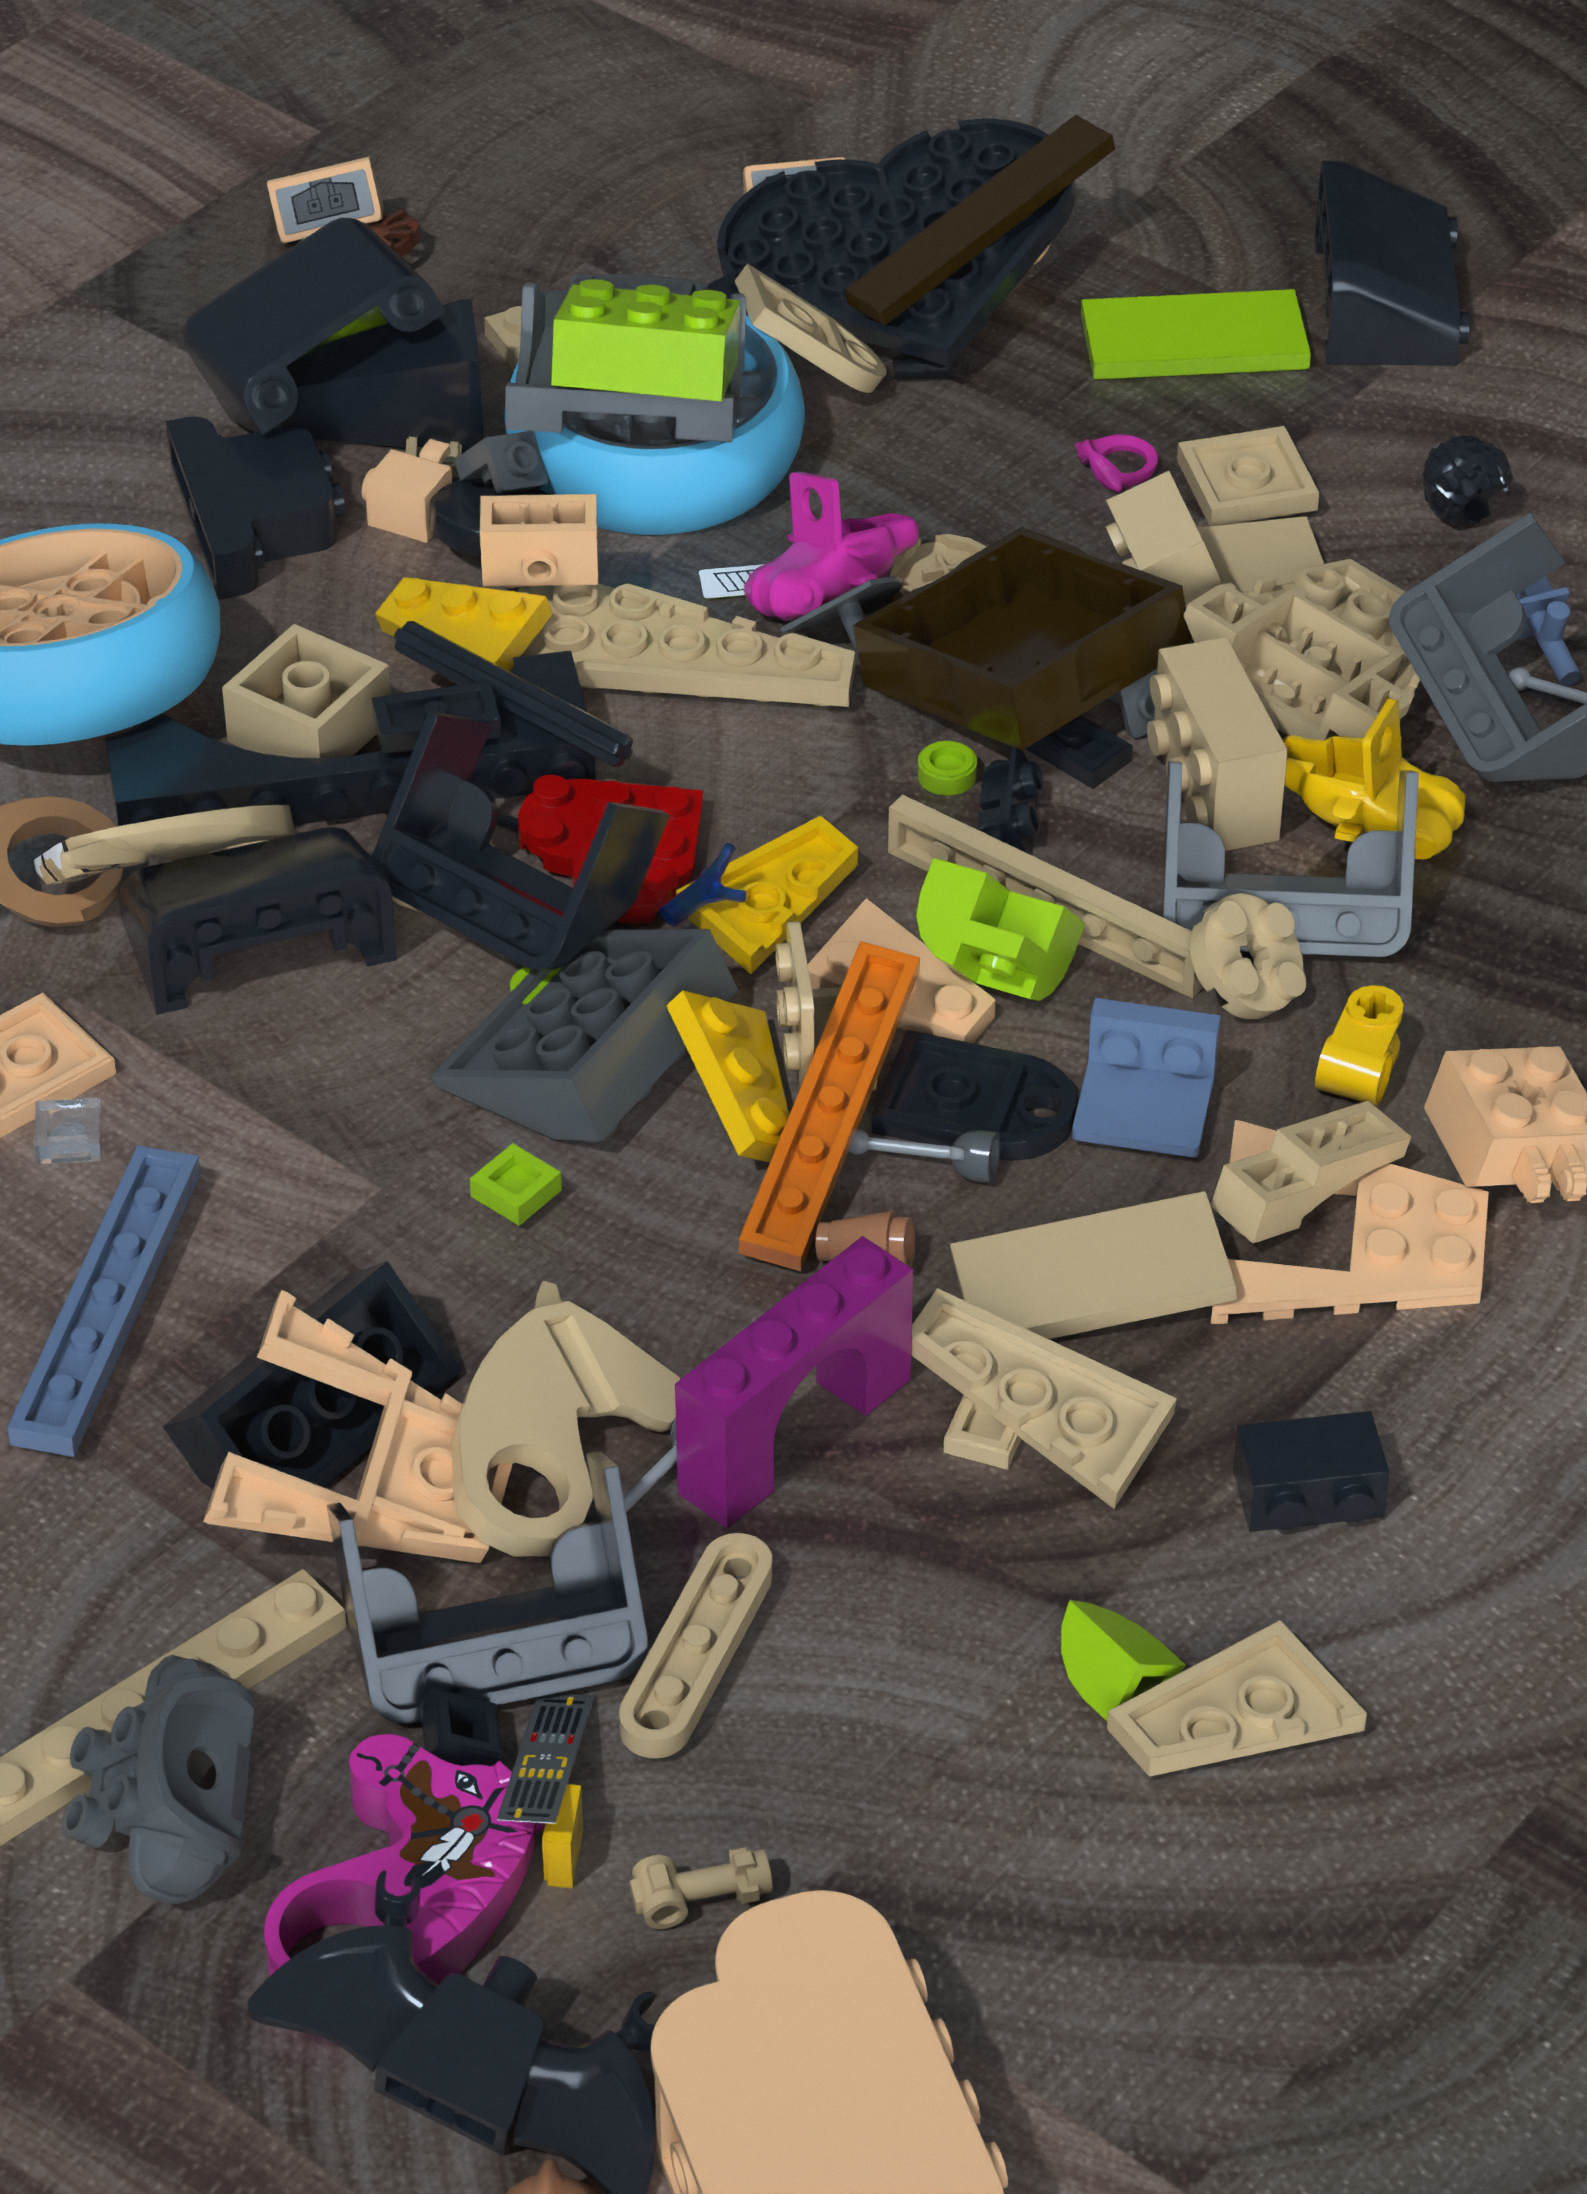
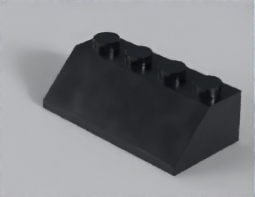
[163,1261,462,1489]

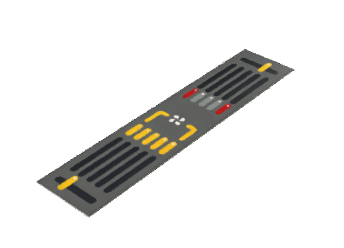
[496,1693,595,1824]

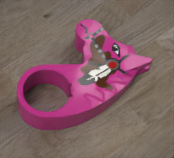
[264,1734,545,1985]

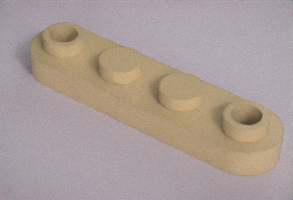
[619,1533,772,1758]

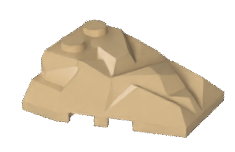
[1184,559,1420,740]

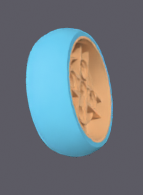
[0,524,221,746]

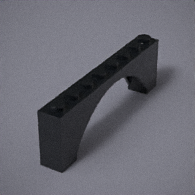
[104,650,596,826]

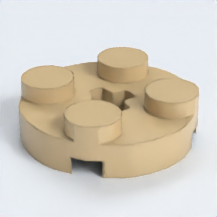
[1190,893,1307,1019]

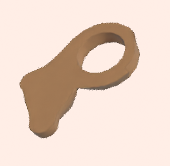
[0,796,124,927]

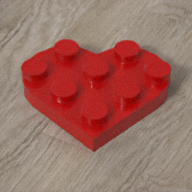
[517,775,703,924]

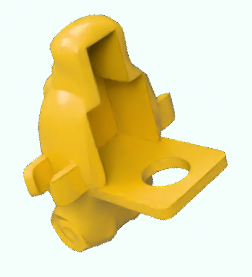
[1282,698,1466,859]

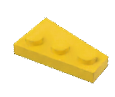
[375,577,553,671]
[676,815,858,974]
[666,990,789,1163]

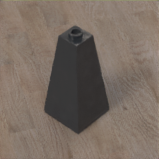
[281,299,484,453]

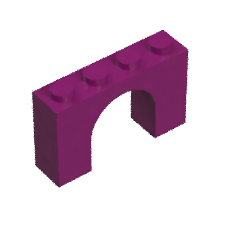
[675,1236,913,1529]

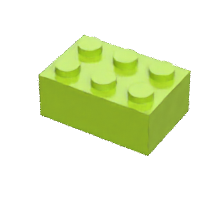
[551,279,741,402]

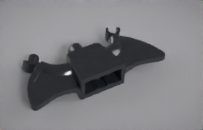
[248,1871,657,2194]

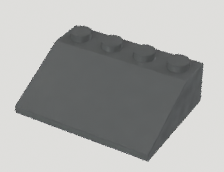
[431,929,738,1143]

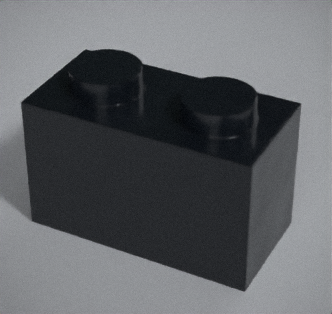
[1233,1411,1390,1532]

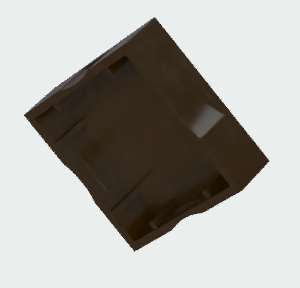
[853,527,1191,751]

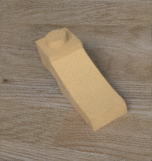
[1210,1101,1411,1244]

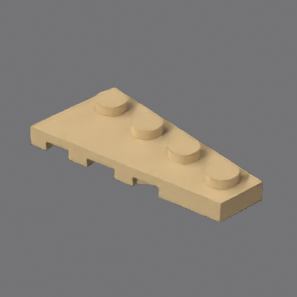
[911,1288,1177,1509]

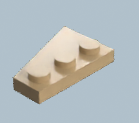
[1107,1620,1367,1777]

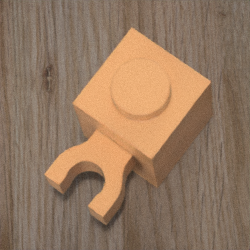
[362,439,452,543]

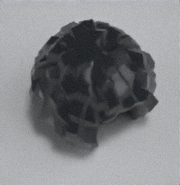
[1422,435,1514,526]

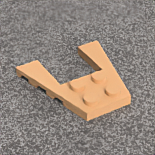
[1211,1120,1489,1324]
[203,1290,513,1563]

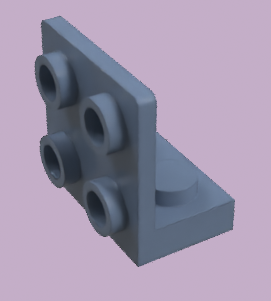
[1072,998,1221,1157]

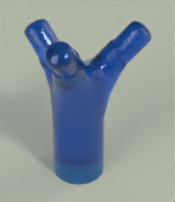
[660,843,746,927]

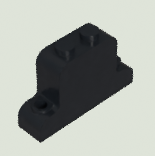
[166,416,346,600]

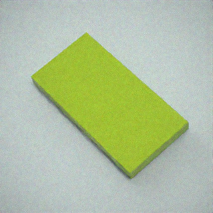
[1081,289,1311,380]

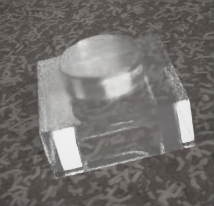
[34,1098,103,1164]

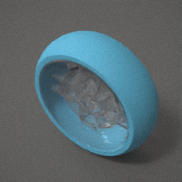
[504,315,805,535]

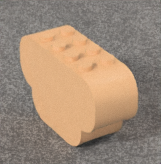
[651,1890,1008,2194]

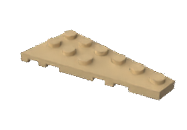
[510,583,855,707]

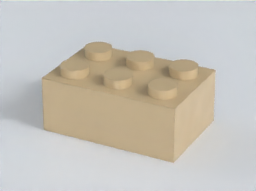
[1147,637,1287,851]

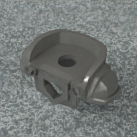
[62,1655,256,1904]

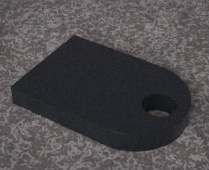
[872,1030,1076,1161]

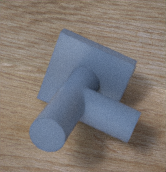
[1516,576,1582,687]

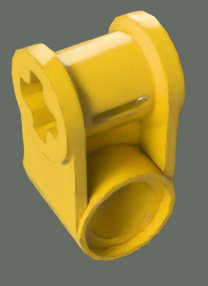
[1315,985,1404,1106]

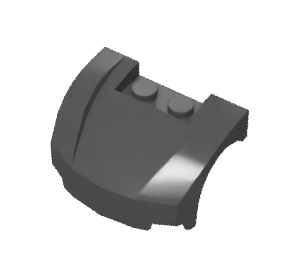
[505,274,746,442]

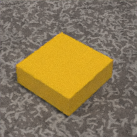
[542,1784,583,1888]

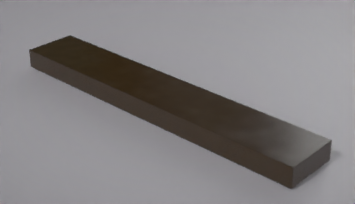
[845,115,1115,326]

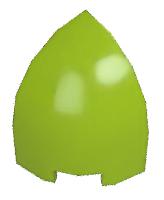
[1061,1600,1186,1721]

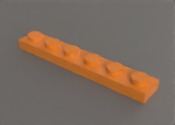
[738,941,920,1272]

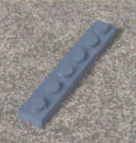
[7,1145,201,1457]

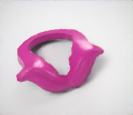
[1075,434,1158,493]

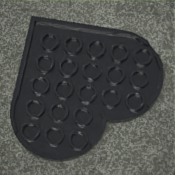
[717,118,1076,367]

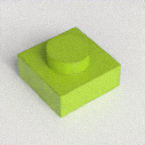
[470,1143,562,1226]

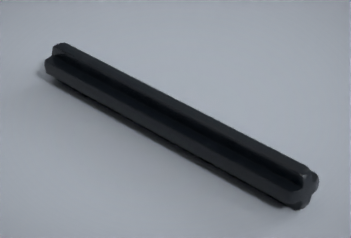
[394,621,633,767]

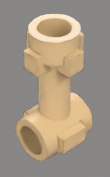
[630,1847,773,1929]

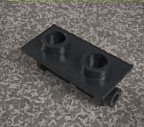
[977,746,1044,855]

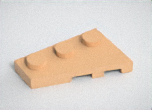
[807,898,996,1043]

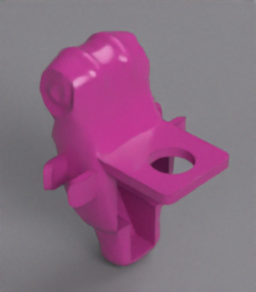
[744,471,919,621]

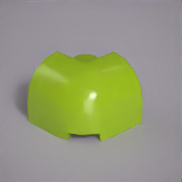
[916,857,1086,1001]

